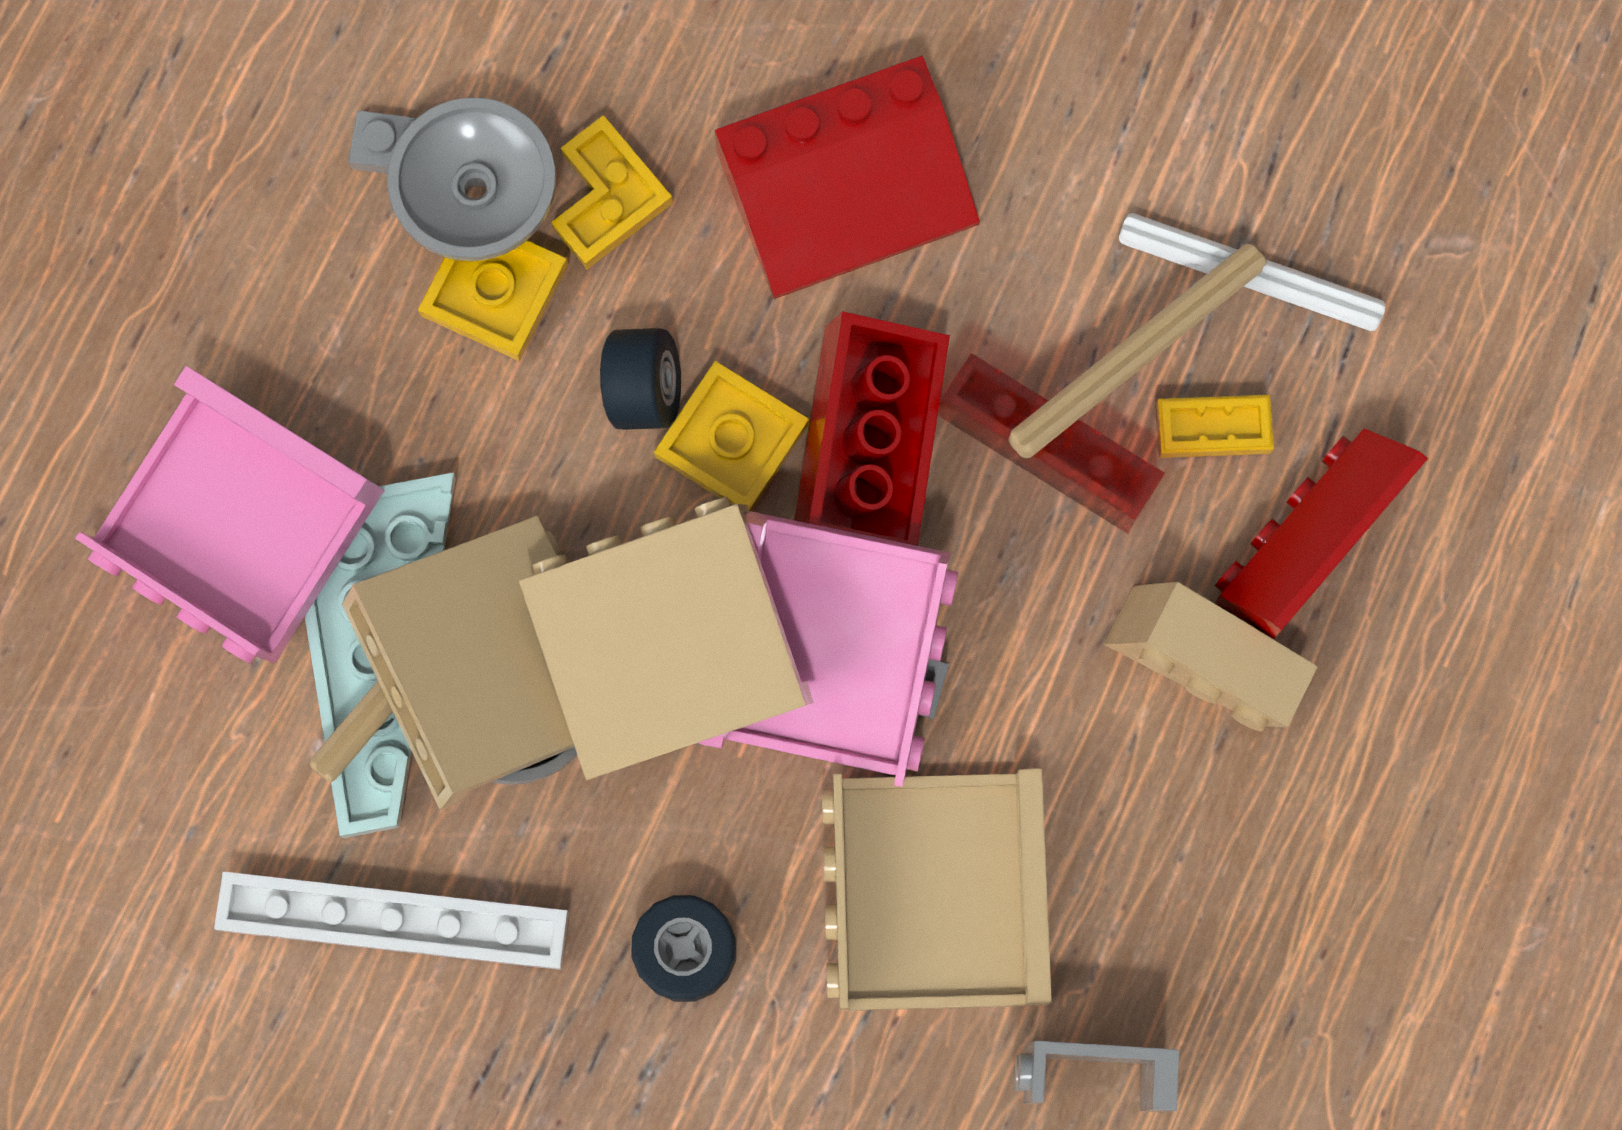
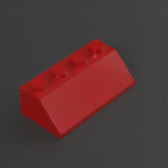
[794,311,950,546]
[1214,428,1429,639]

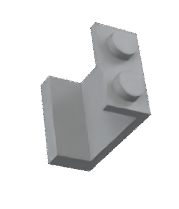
[1014,1041,1179,1112]

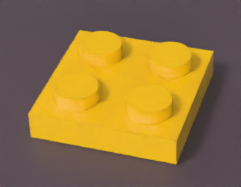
[418,241,568,361]
[654,361,809,512]

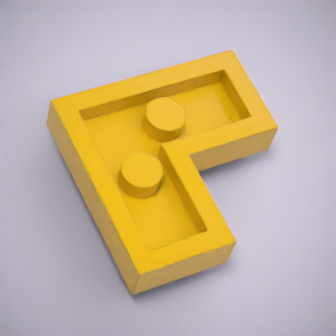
[551,115,673,270]

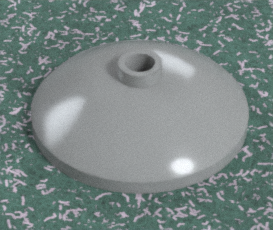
[387,98,556,261]

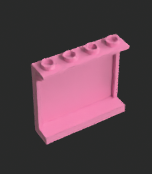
[75,366,385,664]
[699,511,959,787]

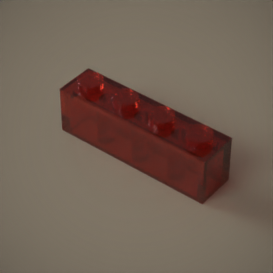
[938,353,1165,534]

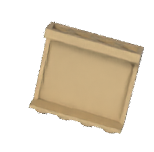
[519,497,814,781]
[342,516,575,810]
[822,769,1052,1011]

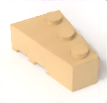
[1103,581,1318,731]

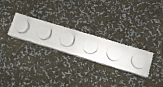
[214,872,569,970]

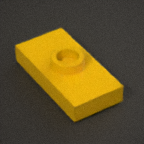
[1156,395,1274,458]

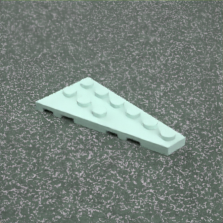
[305,472,456,838]

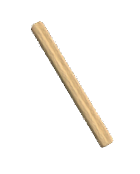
[1008,244,1266,458]

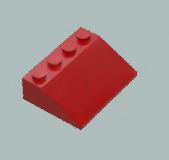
[714,55,980,299]

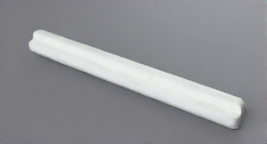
[1119,213,1386,331]

